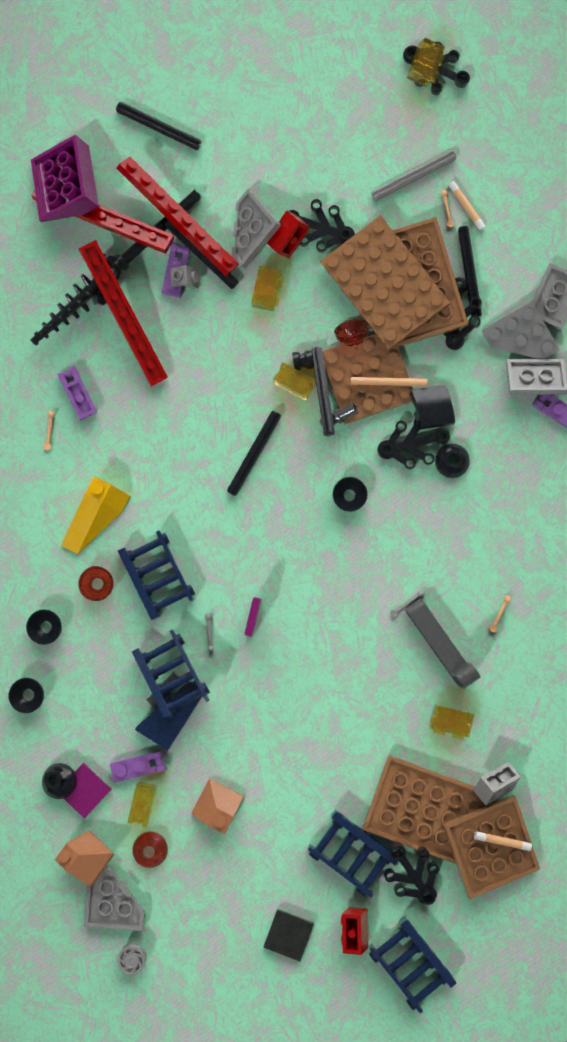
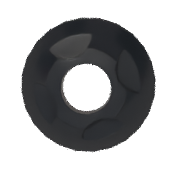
[435,444,470,478]
[332,477,368,512]
[26,609,62,645]
[8,678,44,713]
[42,763,77,799]

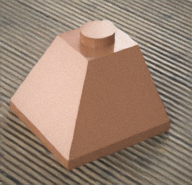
[191,778,244,834]
[55,831,115,887]

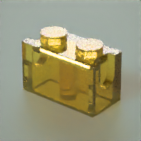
[407,38,445,87]
[251,266,284,311]
[273,362,316,401]
[429,704,474,740]
[127,781,158,827]

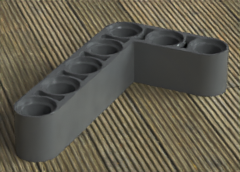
[405,599,481,689]

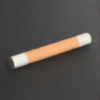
[448,181,486,231]
[474,831,532,851]

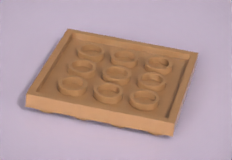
[323,334,413,425]
[443,795,540,899]

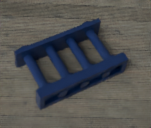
[118,530,195,620]
[132,629,210,723]
[308,809,398,898]
[369,916,457,1013]

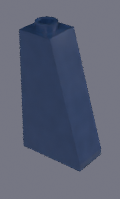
[135,680,203,751]

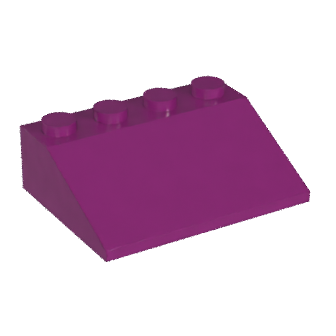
[31,135,99,222]

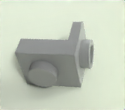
[170,265,200,290]

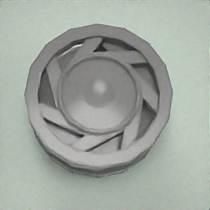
[117,943,147,975]

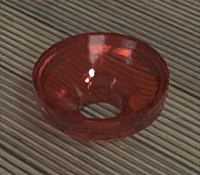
[334,319,369,347]
[78,566,114,601]
[132,832,168,868]

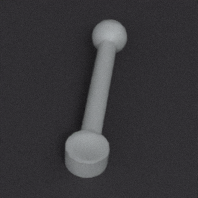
[390,591,425,617]
[205,613,213,653]

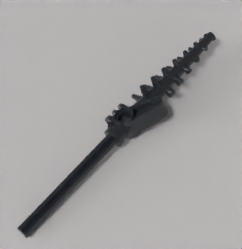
[30,189,201,346]

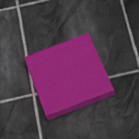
[244,597,262,637]
[64,763,112,819]

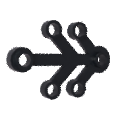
[403,42,470,95]
[289,199,355,253]
[444,277,482,350]
[377,419,450,470]
[384,842,439,905]

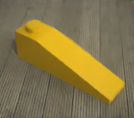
[61,476,131,554]

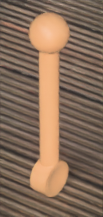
[441,190,454,228]
[43,411,55,451]
[489,596,511,632]

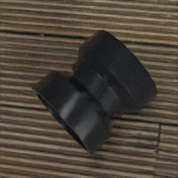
[292,350,313,371]

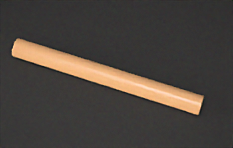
[351,377,428,386]

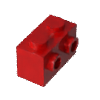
[267,210,311,259]
[341,907,368,955]

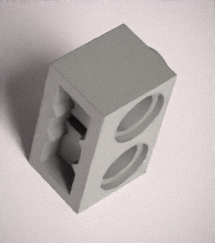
[473,762,521,805]

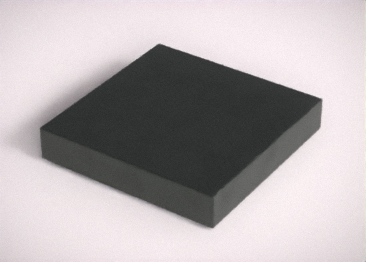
[263,909,314,962]

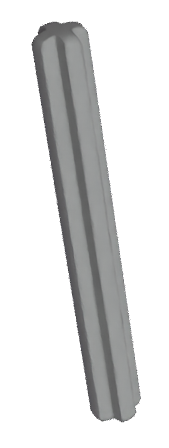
[371,150,456,201]

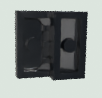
[409,385,455,430]

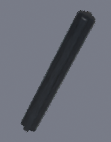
[116,102,201,150]
[164,220,239,289]
[458,226,482,317]
[311,346,335,436]
[227,411,281,496]

